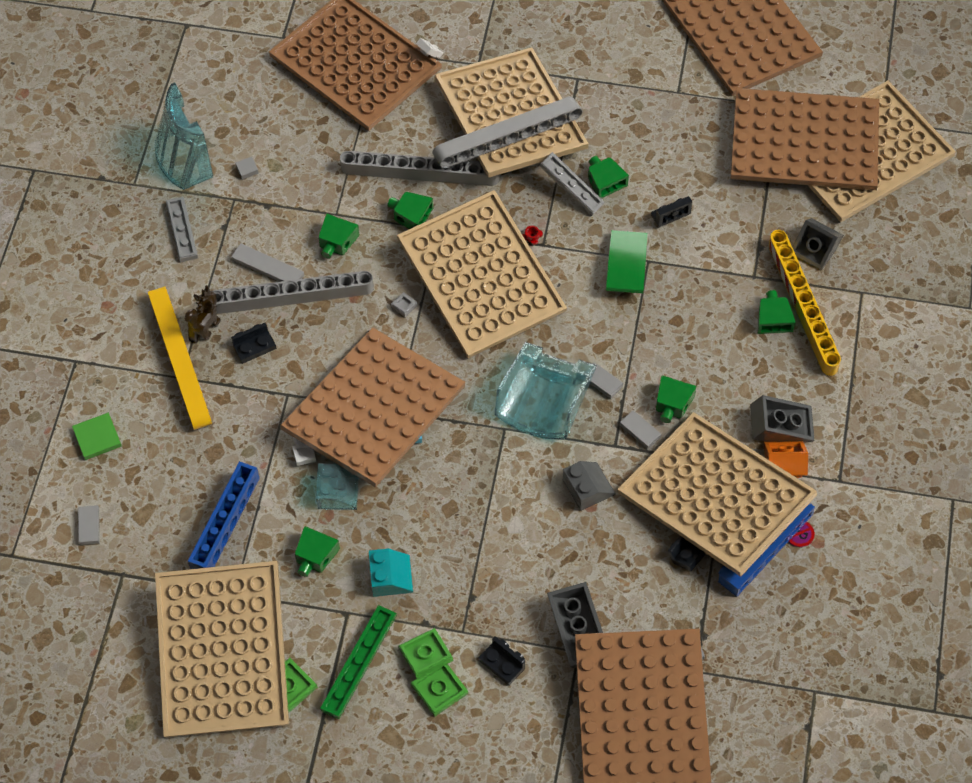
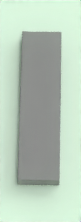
[539,152,605,216]
[166,197,198,263]
[231,243,304,282]

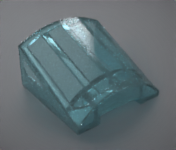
[155,82,213,190]
[494,342,597,440]

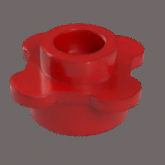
[522,226,543,245]

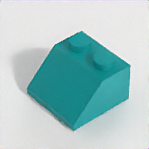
[369,548,413,597]

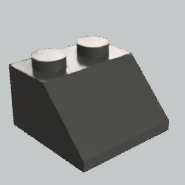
[792,218,844,270]
[562,461,616,511]

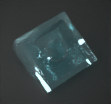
[316,464,359,510]

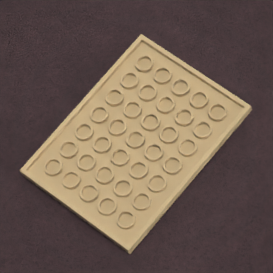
[435,48,589,178]
[808,80,956,222]
[397,190,567,358]
[618,412,817,577]
[155,561,289,738]

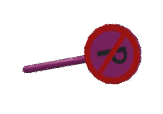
[789,522,815,548]

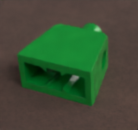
[588,156,629,199]
[387,192,434,229]
[318,214,360,259]
[757,290,795,334]
[656,375,697,423]
[295,526,340,577]

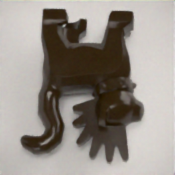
[184,285,221,343]

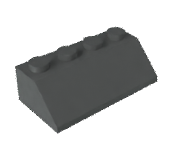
[547,582,603,668]

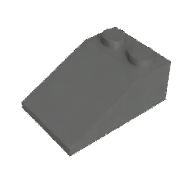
[750,395,815,442]

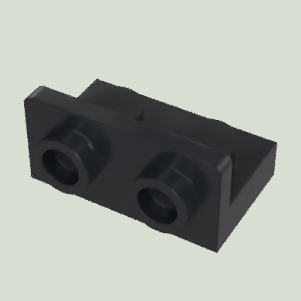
[651,196,692,227]
[231,323,277,364]
[668,536,706,571]
[478,636,525,686]

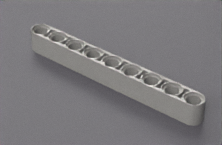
[432,97,583,168]
[340,151,500,186]
[213,271,374,314]

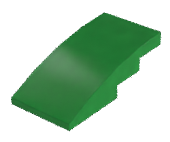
[606,230,648,294]

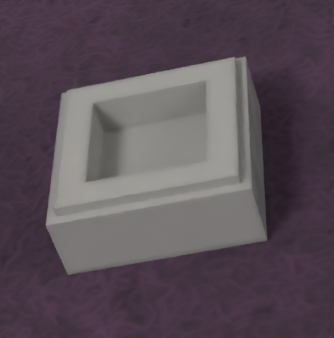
[235,157,259,179]
[391,292,417,317]

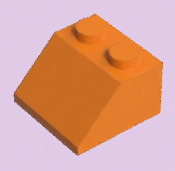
[764,441,808,478]

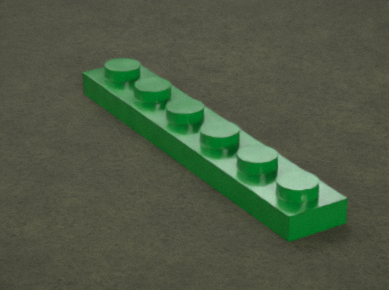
[320,605,397,719]

